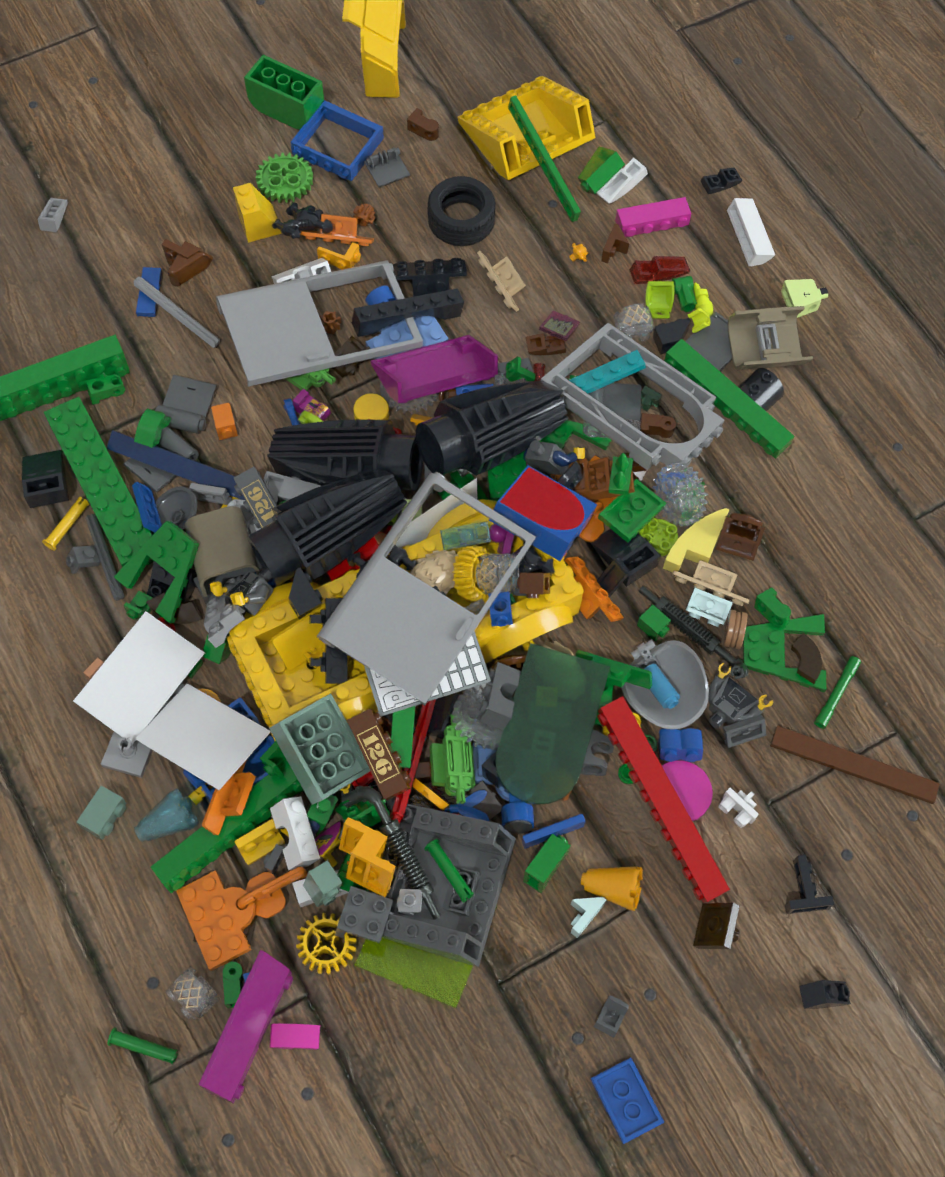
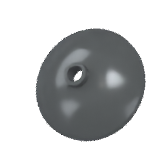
[150,486,197,535]

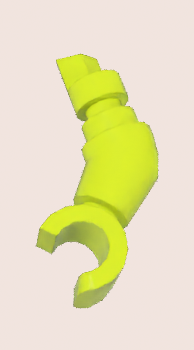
[688,282,713,333]

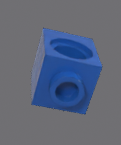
[488,592,513,627]

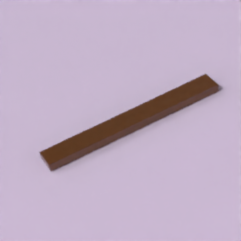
[770,725,940,804]

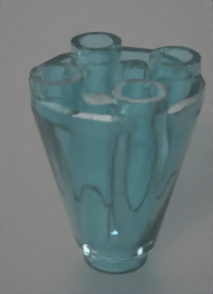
[134,788,199,842]

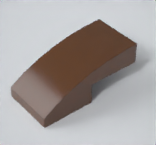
[525,333,566,355]

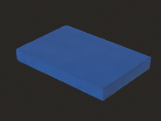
[590,1058,664,1144]

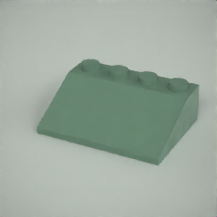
[269,694,370,805]

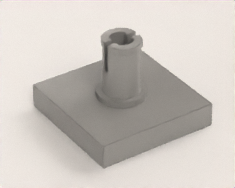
[101,731,153,778]

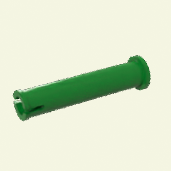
[424,839,474,902]
[107,1027,179,1064]

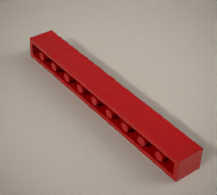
[597,696,730,903]

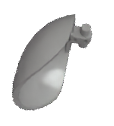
[622,639,709,730]

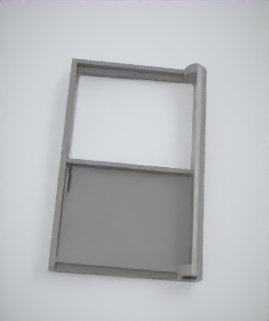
[216,260,423,387]
[317,472,536,706]

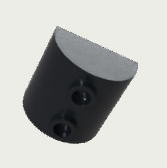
[738,368,784,411]

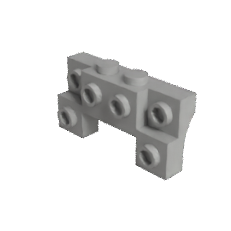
[263,471,321,505]
[204,575,245,648]

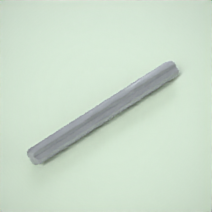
[134,277,220,348]

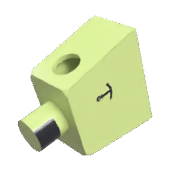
[781,279,828,318]

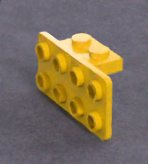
[271,594,343,670]

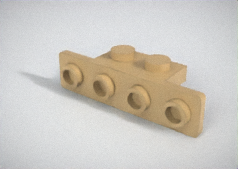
[477,251,526,312]
[672,560,749,606]

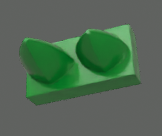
[609,453,633,495]

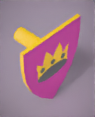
[315,821,342,867]

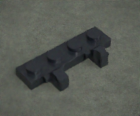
[309,598,347,684]

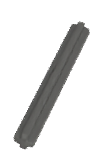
[85,514,125,601]

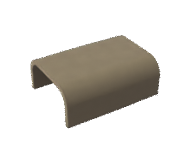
[728,306,813,370]
[185,506,260,597]

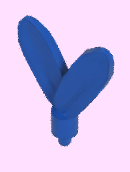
[444,790,489,821]

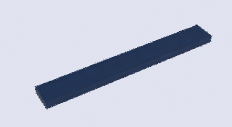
[107,430,246,501]

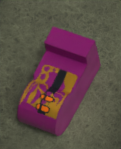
[293,389,331,421]

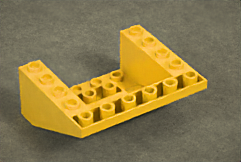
[457,76,596,180]

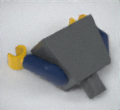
[523,440,585,475]

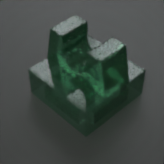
[641,386,662,412]

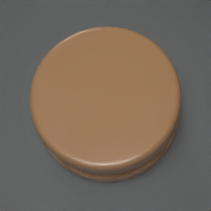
[723,610,748,650]

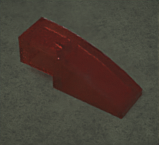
[629,256,690,284]

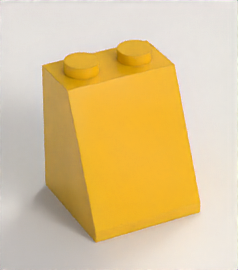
[233,183,282,243]

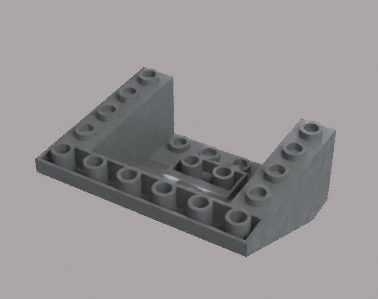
[372,804,516,967]

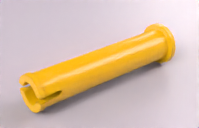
[42,497,89,551]

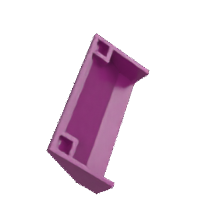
[371,335,498,404]
[198,950,293,1104]

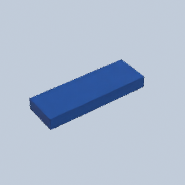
[136,267,162,317]
[132,481,162,533]
[522,814,585,849]

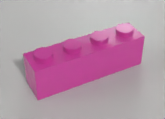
[615,197,691,237]

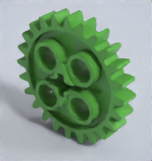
[256,152,313,203]

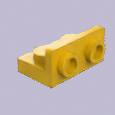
[234,818,285,865]

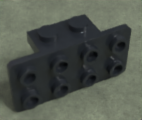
[393,258,467,297]

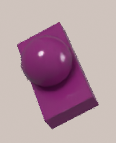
[488,524,514,557]

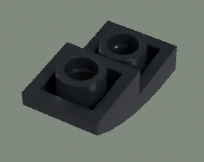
[700,167,742,194]

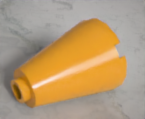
[581,866,643,911]

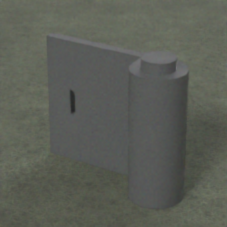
[155,375,217,434]
[124,426,199,493]

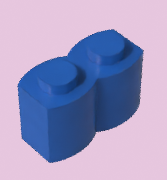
[658,728,703,762]

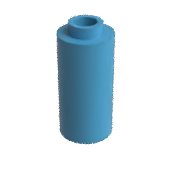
[644,664,680,709]

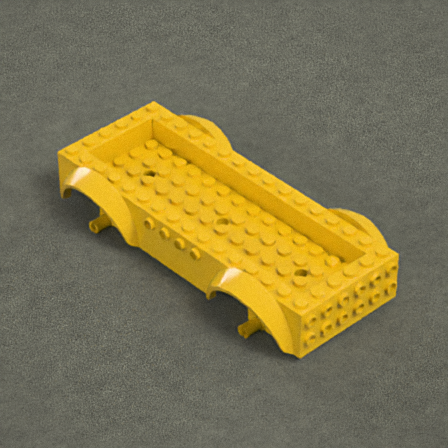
[226,499,584,741]

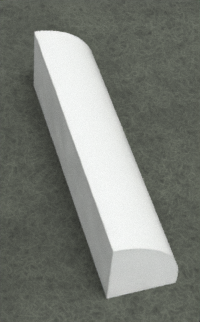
[727,198,775,266]

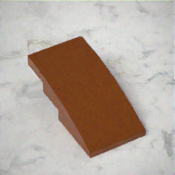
[550,456,635,500]

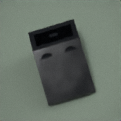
[22,450,69,508]
[590,529,660,587]

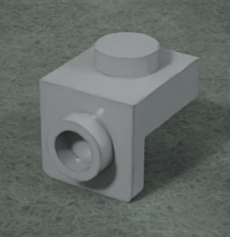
[397,889,422,915]

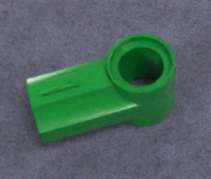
[672,276,697,312]

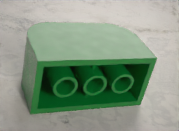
[244,55,324,129]

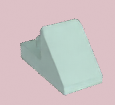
[571,897,606,938]

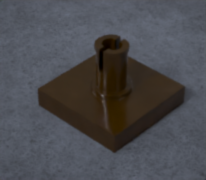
[693,903,740,949]

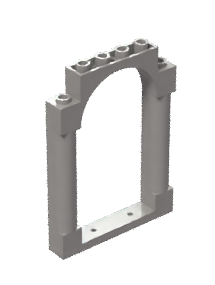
[540,323,724,473]

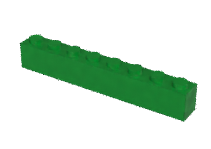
[664,339,795,459]
[150,760,304,894]

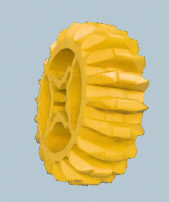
[452,545,495,601]
[296,913,357,975]

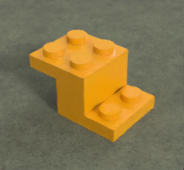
[339,817,396,897]

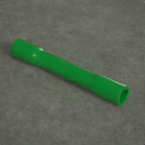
[814,656,861,729]

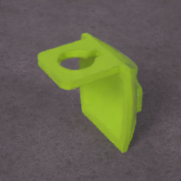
[645,281,674,319]

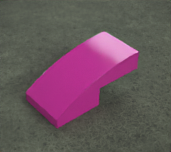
[269,1024,320,1050]

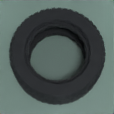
[427,176,496,246]

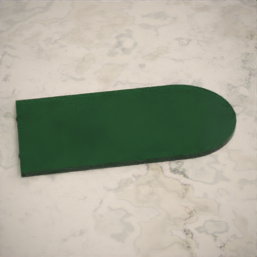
[496,643,610,805]

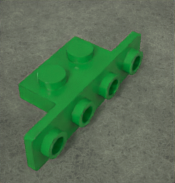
[575,650,652,689]

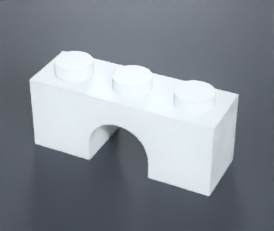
[272,258,331,284]
[270,796,320,870]

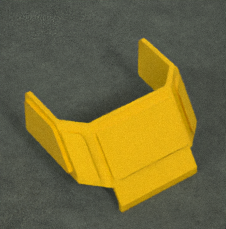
[342,0,406,98]

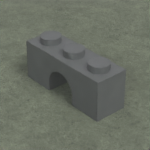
[479,662,521,730]

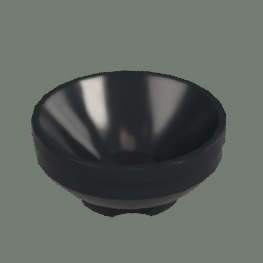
[557,461,582,490]

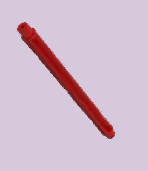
[390,699,436,823]

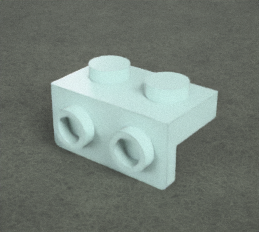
[686,588,733,627]

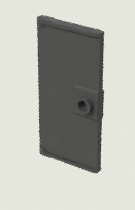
[685,312,732,372]

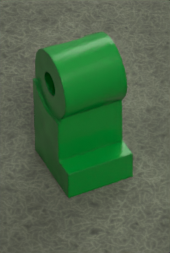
[86,374,126,405]
[754,587,791,628]
[223,962,244,1009]

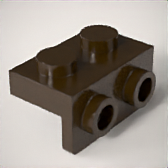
[332,336,371,378]

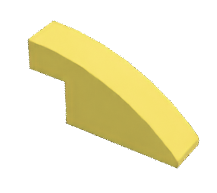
[663,508,730,572]

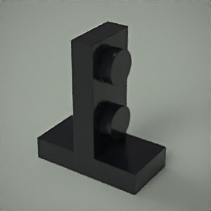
[785,855,834,914]

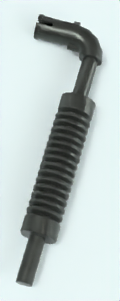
[639,586,749,679]
[341,786,441,920]

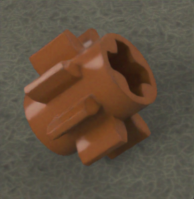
[353,203,376,226]
[319,311,341,334]

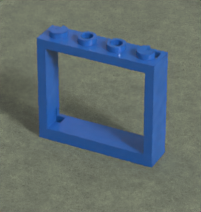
[291,100,384,181]

